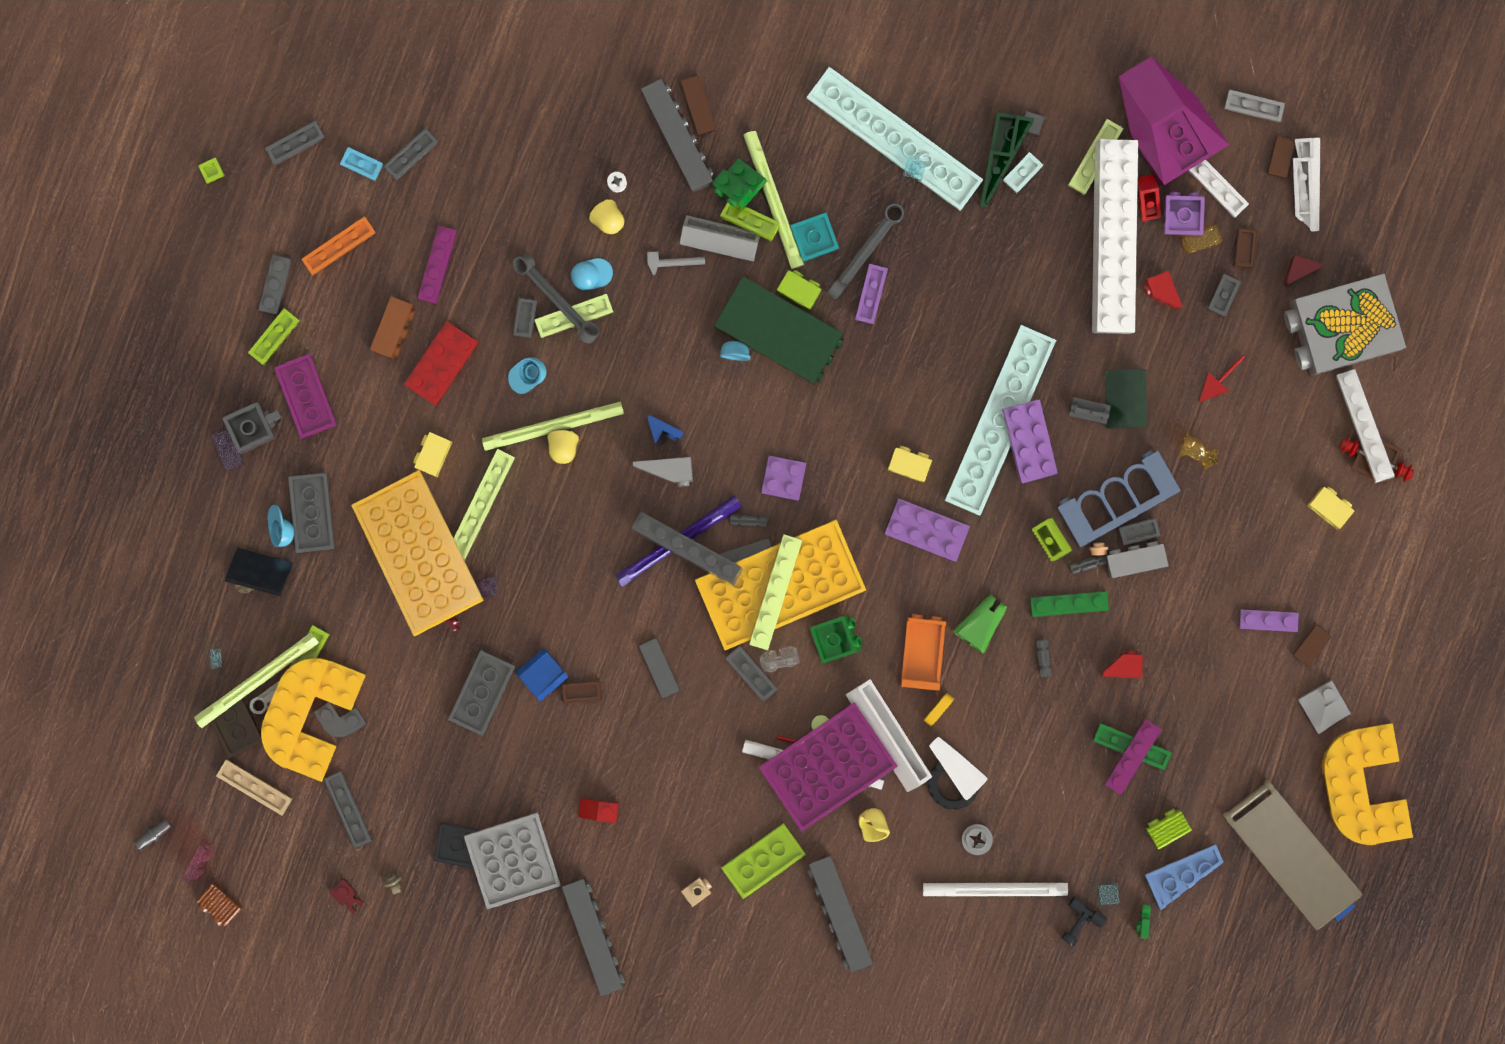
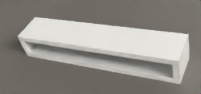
[846,680,932,792]

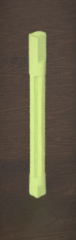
[743,131,804,269]
[482,401,624,451]
[194,632,319,728]

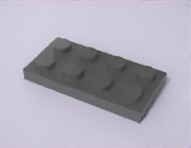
[288,473,335,553]
[448,650,516,736]

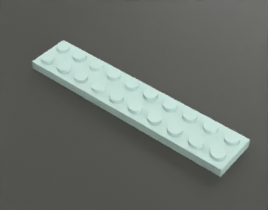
[807,67,983,211]
[945,325,1056,516]

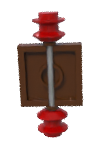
[1339,436,1414,485]

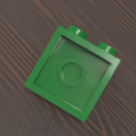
[711,158,767,210]
[810,614,862,664]

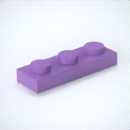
[855,264,888,325]
[1239,609,1299,632]

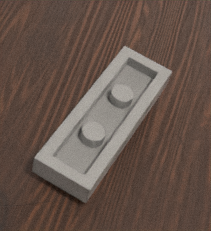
[1224,90,1285,123]

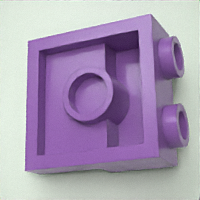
[1164,192,1205,236]

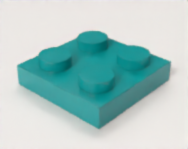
[790,213,839,262]

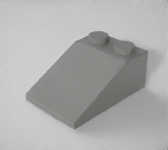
[633,457,693,487]

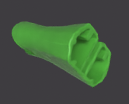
[953,594,1007,654]

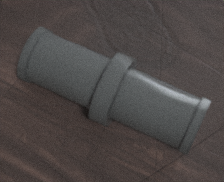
[134,818,173,851]

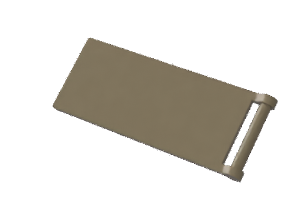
[1222,779,1362,930]

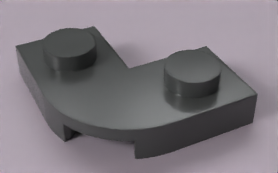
[314,702,367,737]

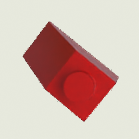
[1137,174,1161,222]
[1144,271,1182,310]
[1101,650,1143,678]
[578,798,619,823]

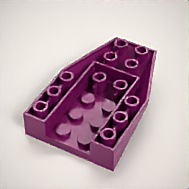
[1118,57,1229,185]

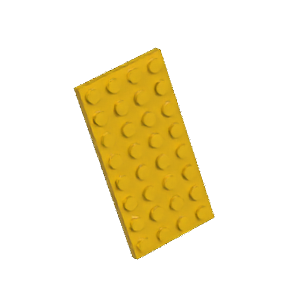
[351,470,484,636]
[695,519,866,650]

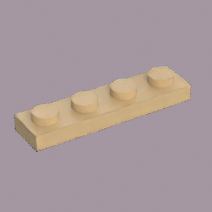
[216,759,292,816]

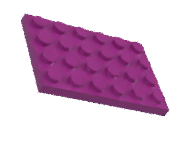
[759,702,898,831]

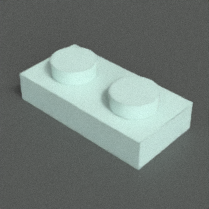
[1003,152,1043,194]

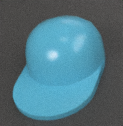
[571,258,613,291]
[720,341,751,361]
[508,357,547,394]
[267,505,294,547]

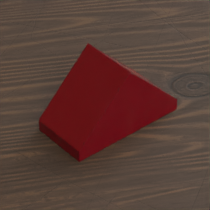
[1284,255,1322,286]

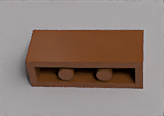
[370,296,416,359]

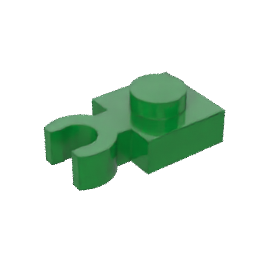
[1136,904,1151,939]

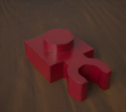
[329,879,364,913]

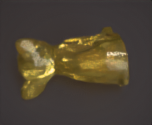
[1179,433,1220,469]

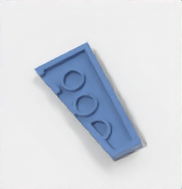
[1144,844,1223,910]

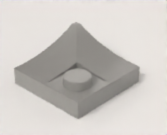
[1297,680,1351,734]

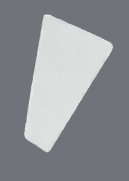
[930,737,987,800]

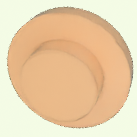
[1089,542,1109,555]

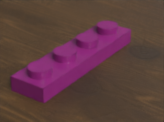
[417,225,457,305]
[1104,719,1162,795]

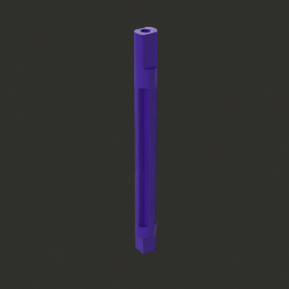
[615,495,742,586]

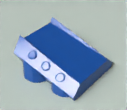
[515,648,568,701]

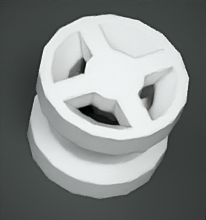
[607,172,627,193]

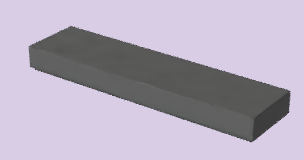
[324,771,373,849]

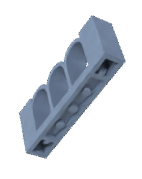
[1056,450,1181,548]

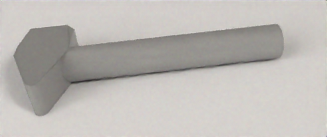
[647,252,705,276]

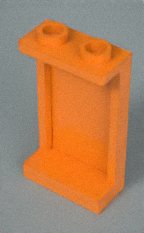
[901,614,946,691]

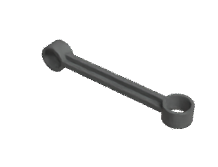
[827,204,904,301]
[513,253,600,344]

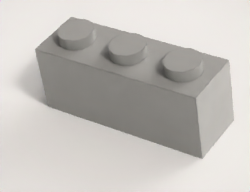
[1106,541,1168,579]

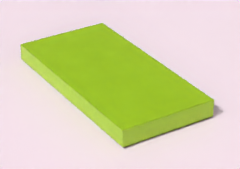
[721,823,806,899]

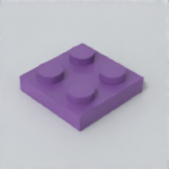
[761,456,806,501]

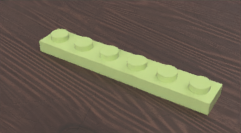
[454,449,515,561]
[749,534,802,650]

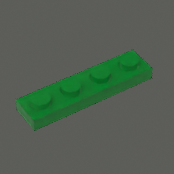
[1030,591,1109,617]
[1093,723,1172,770]

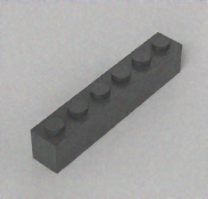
[641,79,715,193]
[632,512,743,587]
[807,855,873,973]
[562,878,626,996]

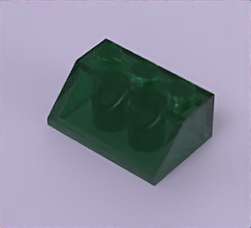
[1105,369,1147,429]

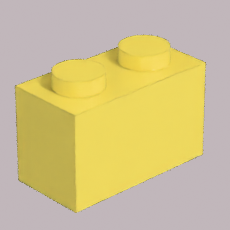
[413,432,452,477]
[888,446,932,483]
[1307,487,1354,529]

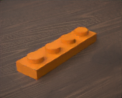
[301,216,376,275]

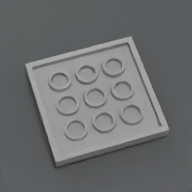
[464,812,561,909]

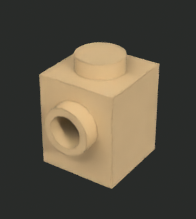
[681,877,712,907]

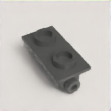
[1069,397,1111,424]

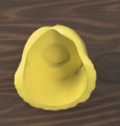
[589,199,624,234]
[547,430,579,464]
[858,808,890,842]

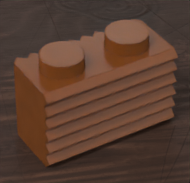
[197,882,243,926]

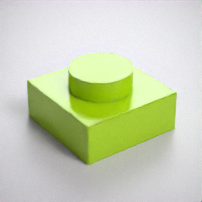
[198,157,225,184]

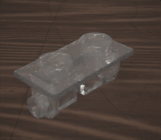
[759,646,800,672]

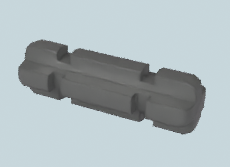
[730,515,767,527]
[1069,555,1107,574]
[1036,639,1052,677]

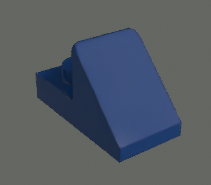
[647,415,684,445]

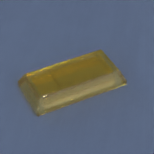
[1181,224,1223,254]

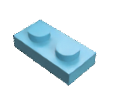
[340,147,383,181]

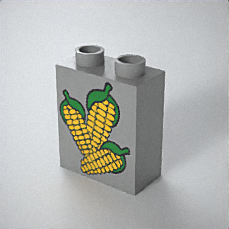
[1284,274,1406,376]

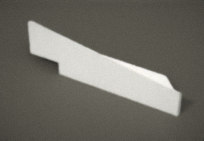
[1293,138,1320,231]

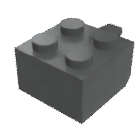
[222,402,283,454]

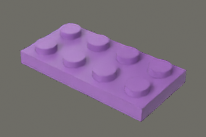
[1002,399,1058,483]
[885,498,970,562]

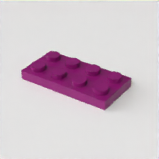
[274,354,338,439]

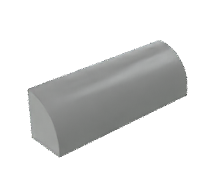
[680,215,760,262]

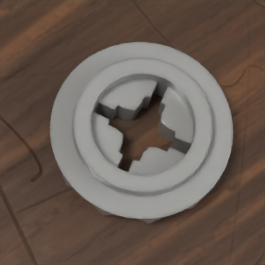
[962,824,993,855]

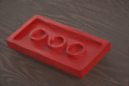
[404,321,479,406]

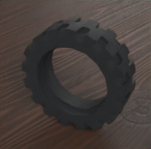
[928,762,979,810]

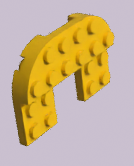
[261,658,366,782]
[1322,723,1413,845]

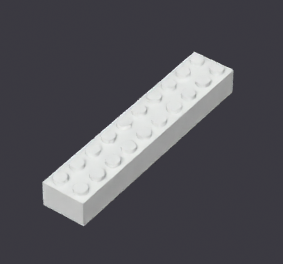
[1092,139,1138,334]

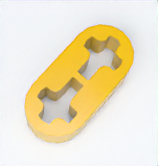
[924,693,954,726]

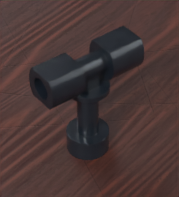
[1061,896,1107,947]

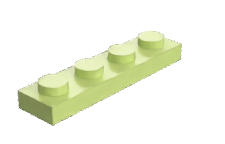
[1068,119,1123,195]
[535,294,613,338]

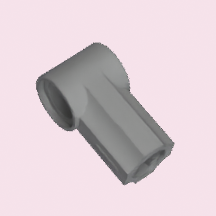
[250,682,279,714]

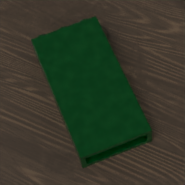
[714,277,844,385]

